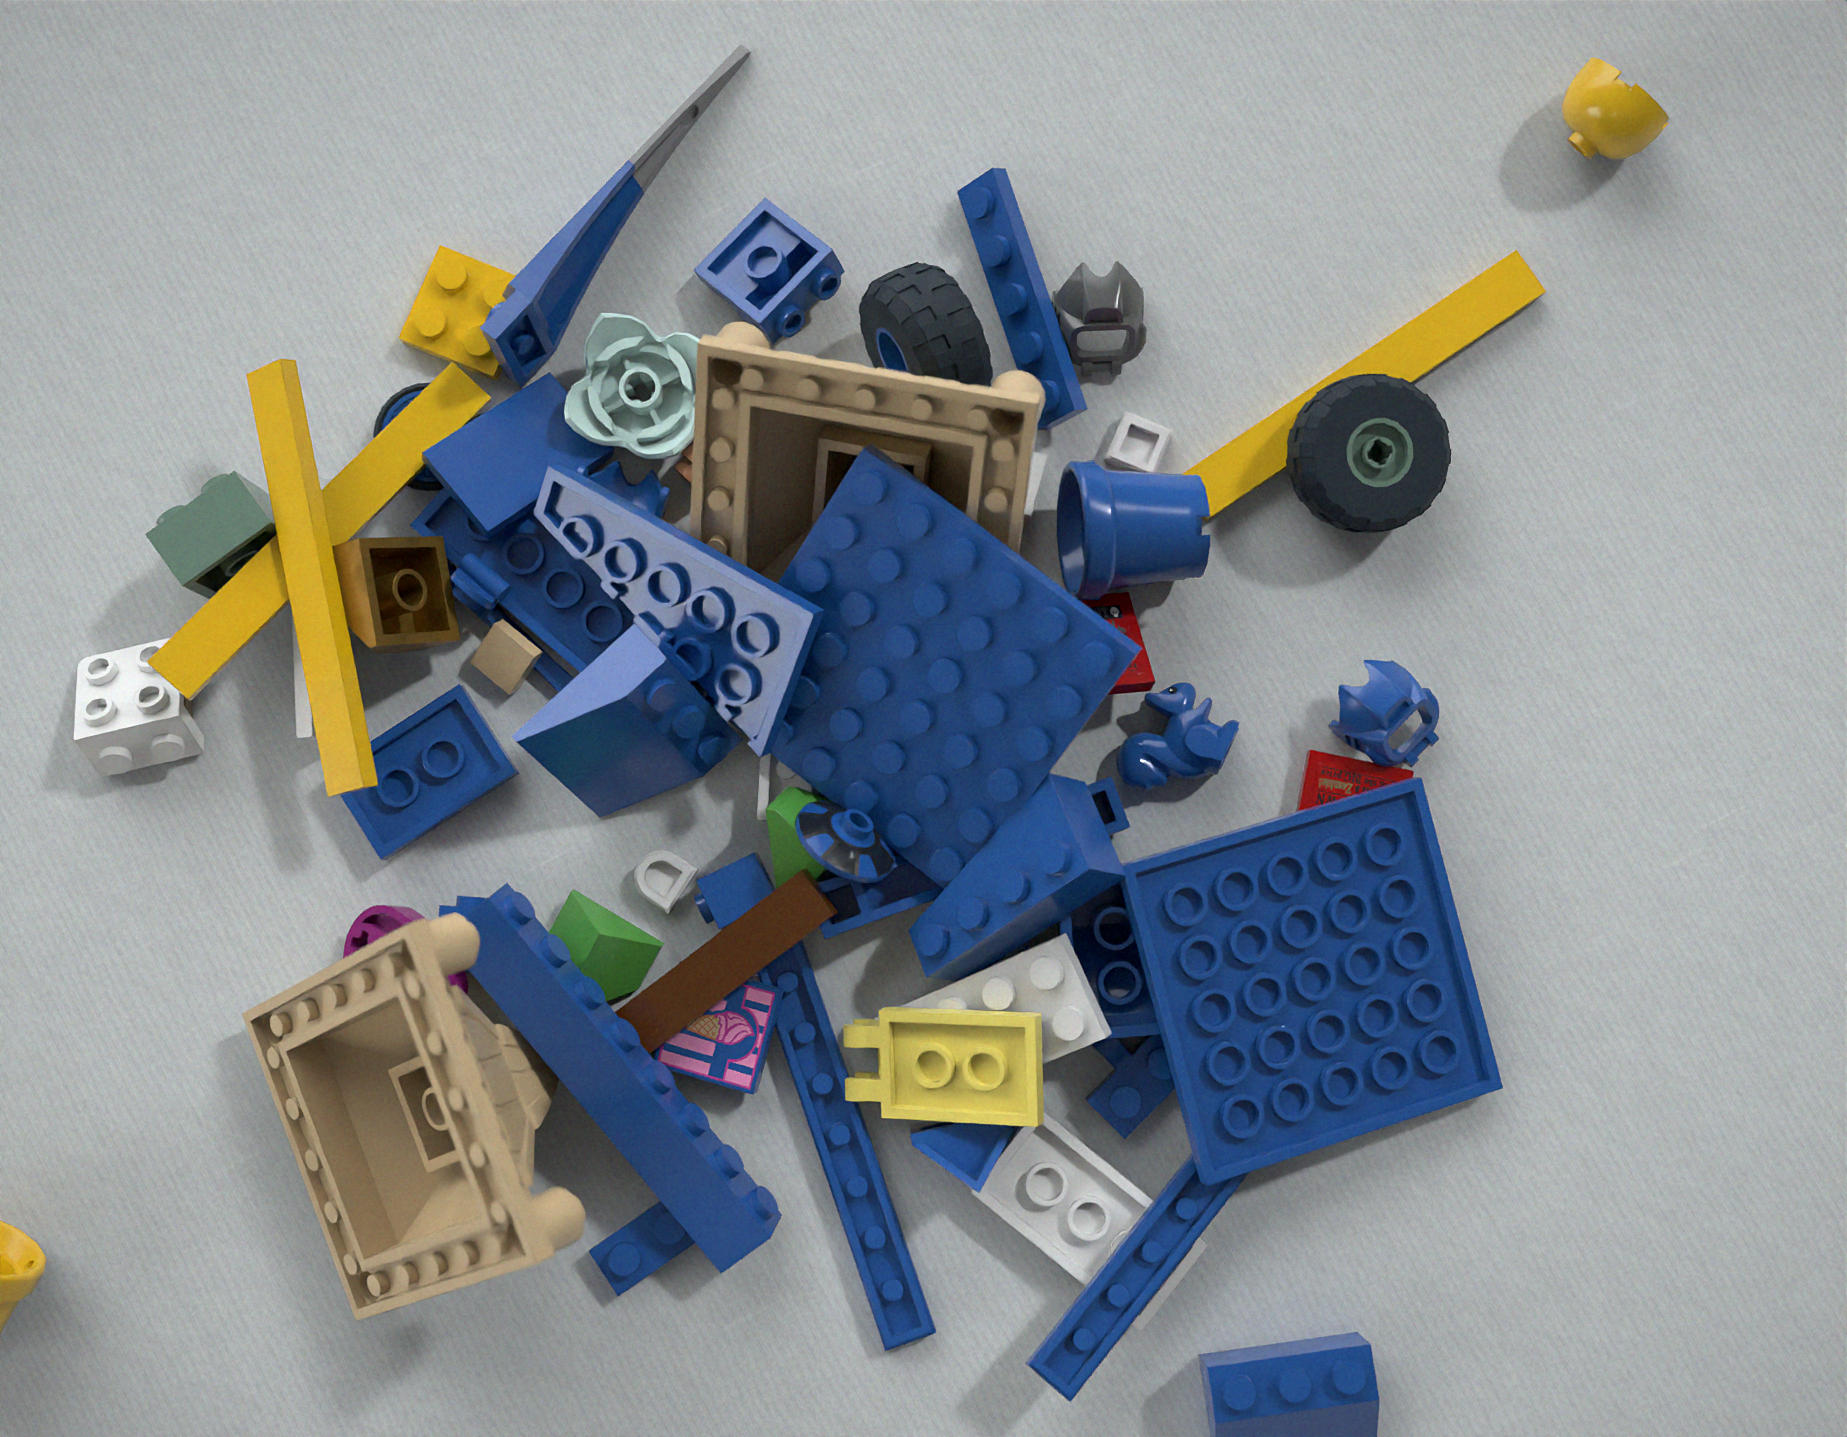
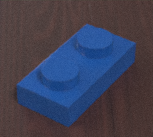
[589,1201,695,1296]

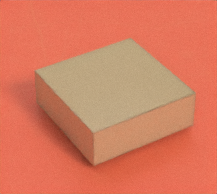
[470,619,543,695]

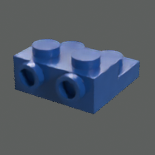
[694,198,845,345]

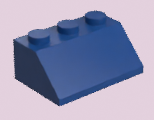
[1198,1332,1380,1437]

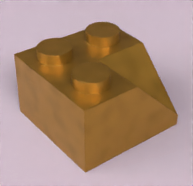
[332,536,460,654]

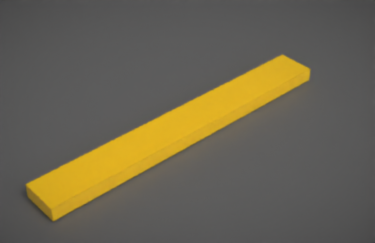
[1182,250,1546,522]
[246,359,378,797]
[147,362,491,701]

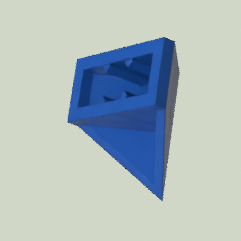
[910,1122,1016,1193]

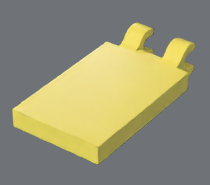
[843,1007,1044,1127]

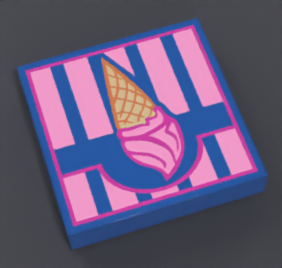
[654,961,784,1095]

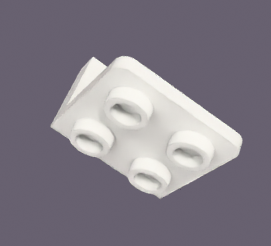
[74,638,204,777]

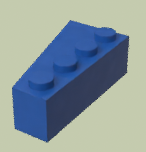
[908,773,1126,981]

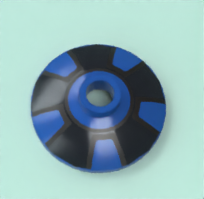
[795,801,895,883]

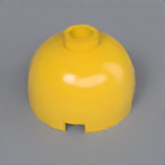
[1562,57,1669,159]

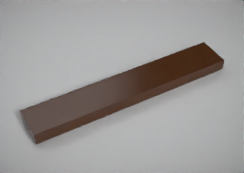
[615,868,838,1054]

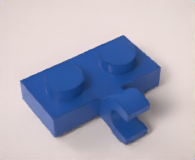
[1085,1034,1175,1139]

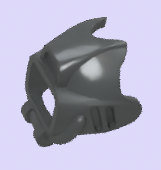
[1052,261,1146,376]

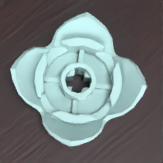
[564,313,700,460]

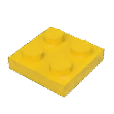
[398,245,516,381]

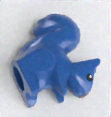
[1116,682,1240,791]

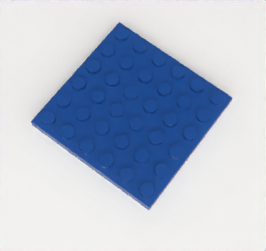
[705,444,1142,889]
[1120,777,1503,1186]

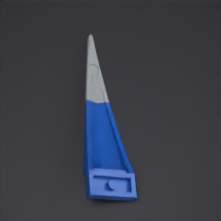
[480,45,751,388]

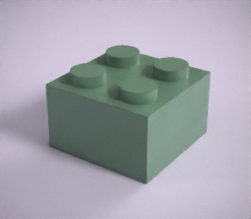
[145,471,277,599]

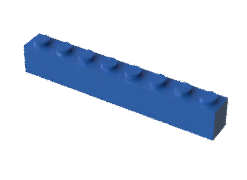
[464,883,782,1274]

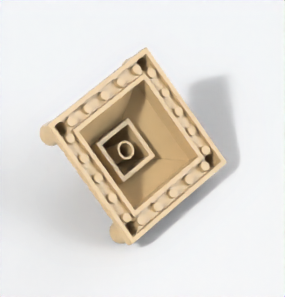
[690,322,1045,583]
[242,913,586,1321]

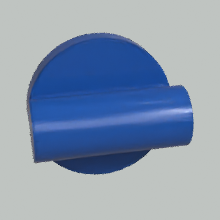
[450,552,512,612]

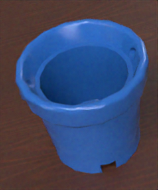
[1057,460,1210,601]

